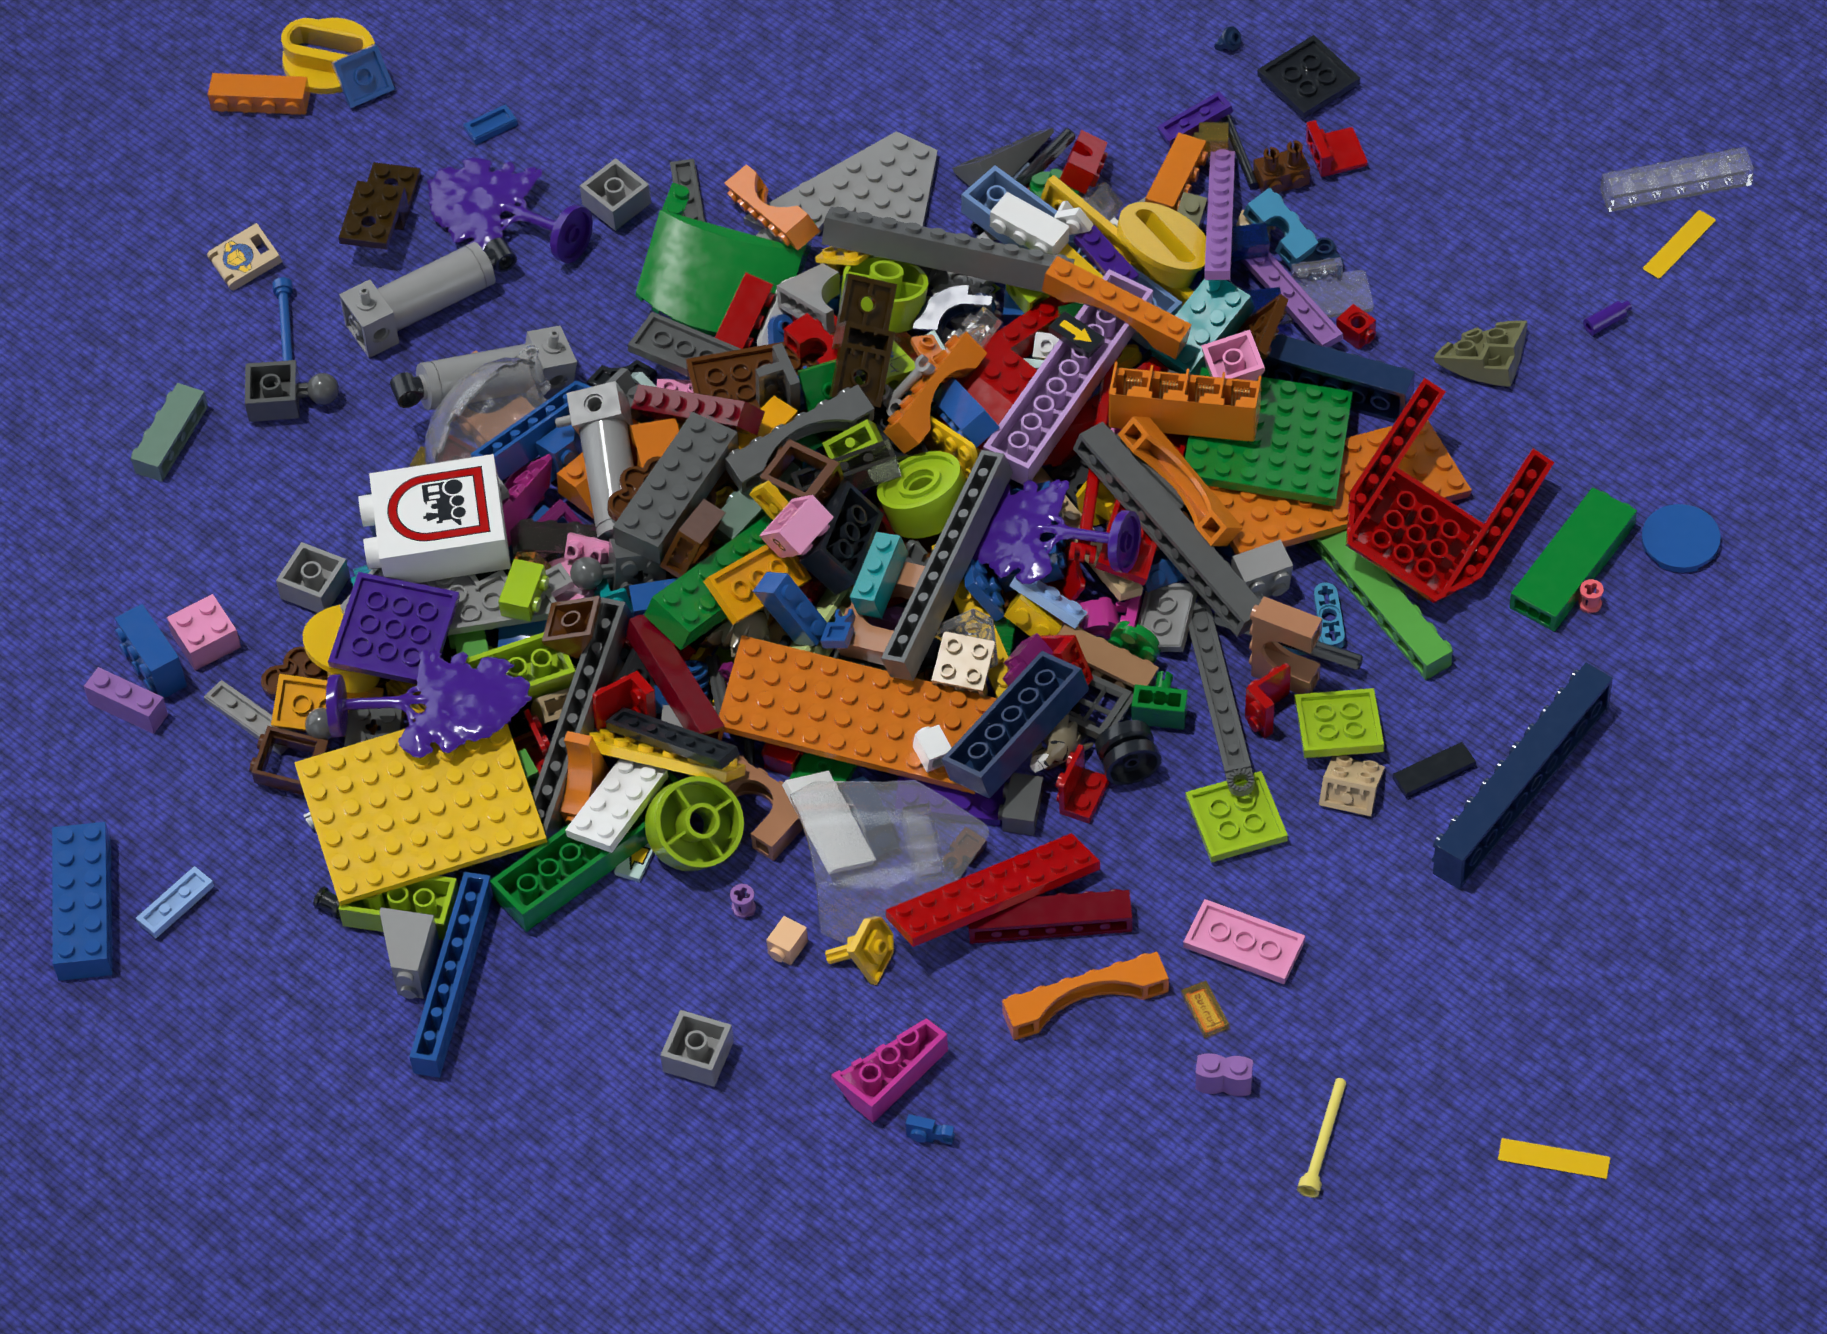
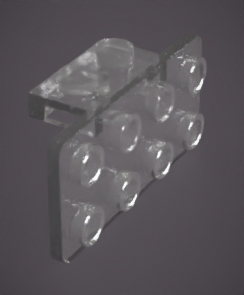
[1267,257,1374,325]

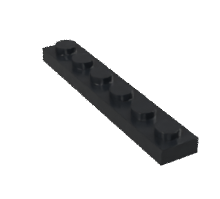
[605,707,739,770]

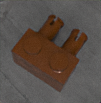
[1253,141,1310,193]

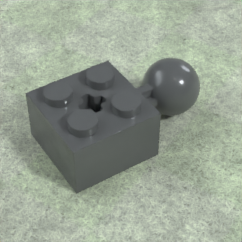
[245,360,339,422]
[570,538,666,597]
[305,708,405,747]

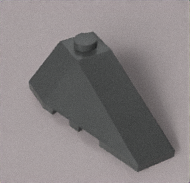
[952,128,1054,186]

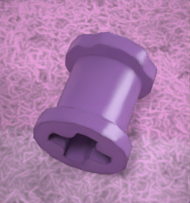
[730,884,756,919]

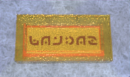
[1181,980,1229,1038]

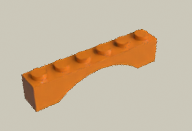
[724,164,820,250]
[1042,256,1192,359]
[883,331,987,454]
[1118,416,1243,546]
[1002,952,1169,1041]

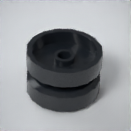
[1095,720,1161,785]

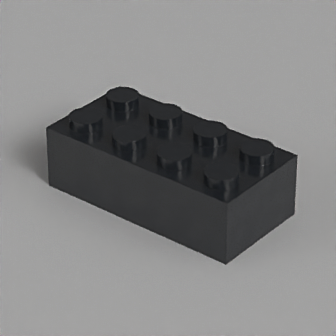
[799,481,884,595]

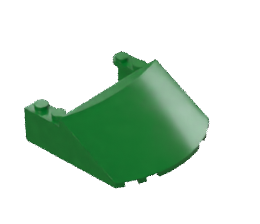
[635,183,815,339]

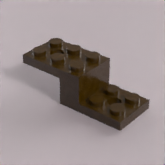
[338,162,422,250]
[829,273,897,408]

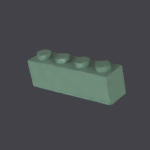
[131,383,208,482]
[714,462,802,544]

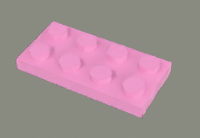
[1183,899,1305,984]

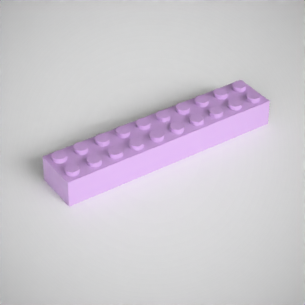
[983,269,1153,485]

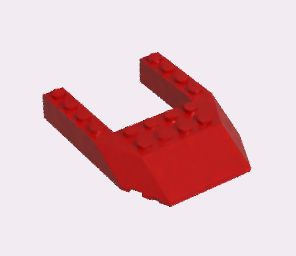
[936,296,1169,467]
[1346,377,1555,603]

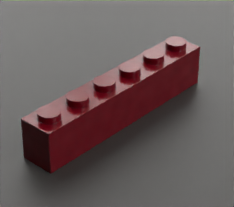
[631,384,765,436]
[968,889,1132,944]

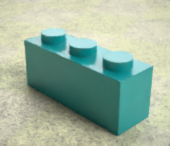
[850,532,908,618]

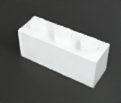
[990,192,1070,255]

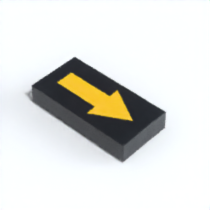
[1048,311,1105,359]

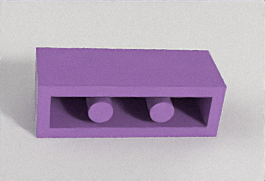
[84,667,168,734]

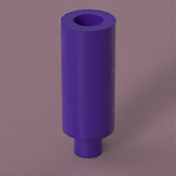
[1583,301,1632,335]

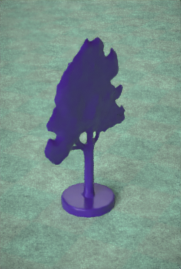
[427,157,593,264]
[972,479,1141,584]
[326,649,532,758]

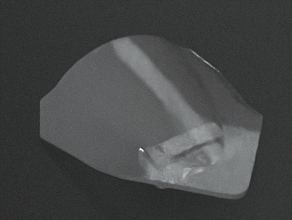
[790,780,989,944]

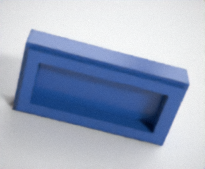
[463,104,518,145]

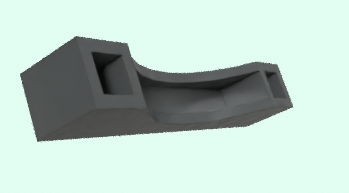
[725,385,874,493]

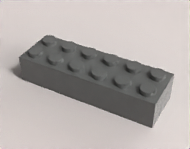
[613,412,739,564]

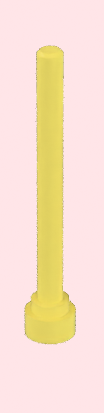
[1297,1078,1346,1198]

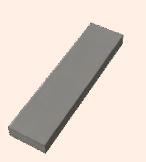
[204,680,295,755]

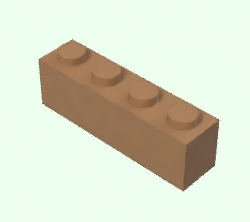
[1058,623,1159,694]

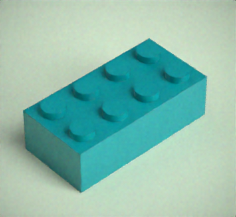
[1149,279,1255,375]

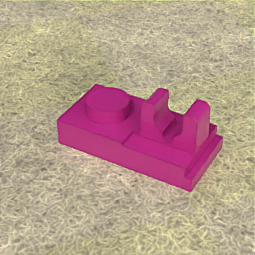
[1116,595,1142,627]

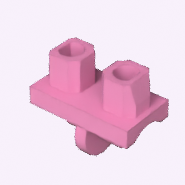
[564,532,609,565]

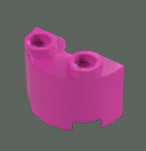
[1075,597,1120,639]

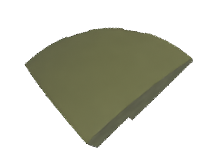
[1434,321,1528,387]

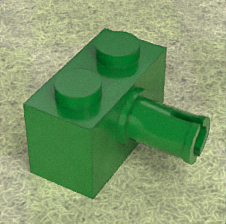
[1132,671,1188,729]

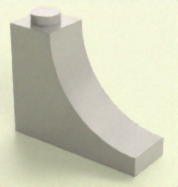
[777,263,840,334]

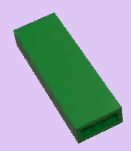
[1509,487,1637,632]

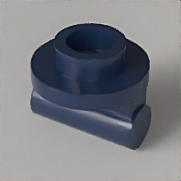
[1214,26,1241,51]

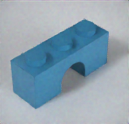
[1243,188,1318,269]

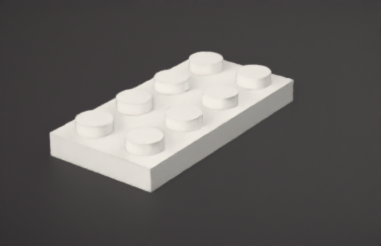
[565,758,669,853]

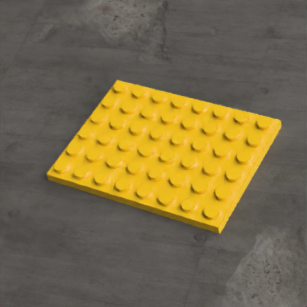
[294,724,547,906]

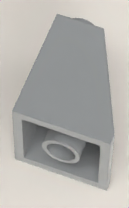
[380,908,440,999]

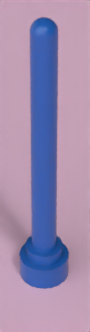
[273,277,293,361]

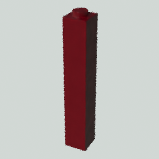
[626,615,725,741]

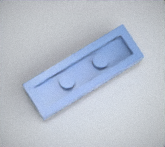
[1010,571,1087,629]
[136,866,214,938]

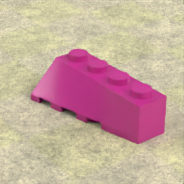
[502,454,552,547]
[831,1018,948,1123]

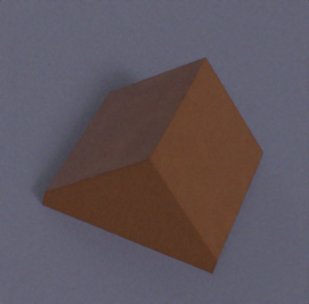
[542,596,602,659]

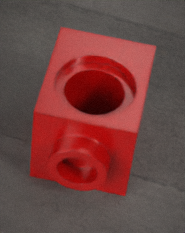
[1336,304,1376,350]

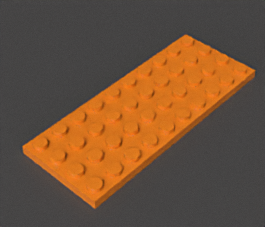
[1208,420,1472,555]
[719,635,997,794]

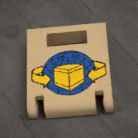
[207,223,282,290]

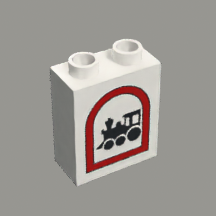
[358,454,511,583]

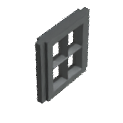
[1067,674,1133,739]

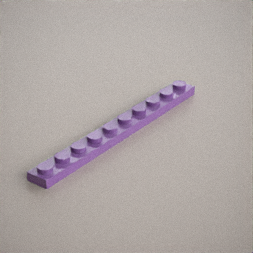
[1205,149,1235,280]

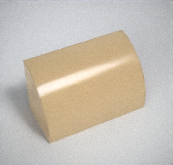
[531,688,569,726]

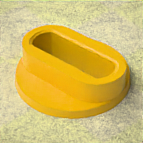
[281,18,375,94]
[1117,202,1206,289]
[302,605,380,693]

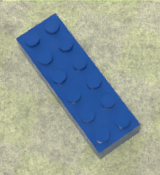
[52,822,112,981]

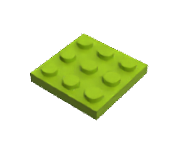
[1295,688,1384,758]
[1185,771,1288,862]

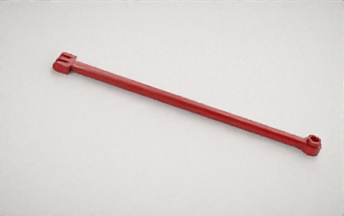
[1068,350,1123,564]

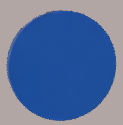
[1641,504,1721,573]

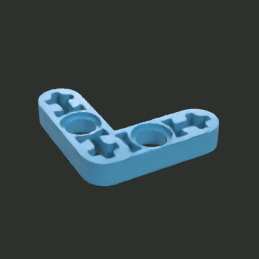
[1283,582,1345,655]

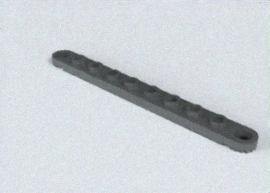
[1189,593,1255,796]

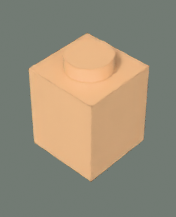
[766,916,808,965]

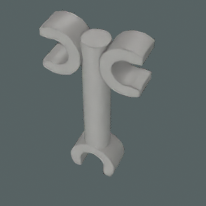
[881,354,936,416]

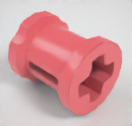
[1578,579,1604,613]

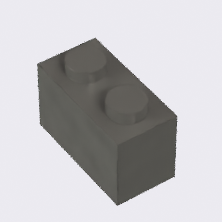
[998,773,1044,836]

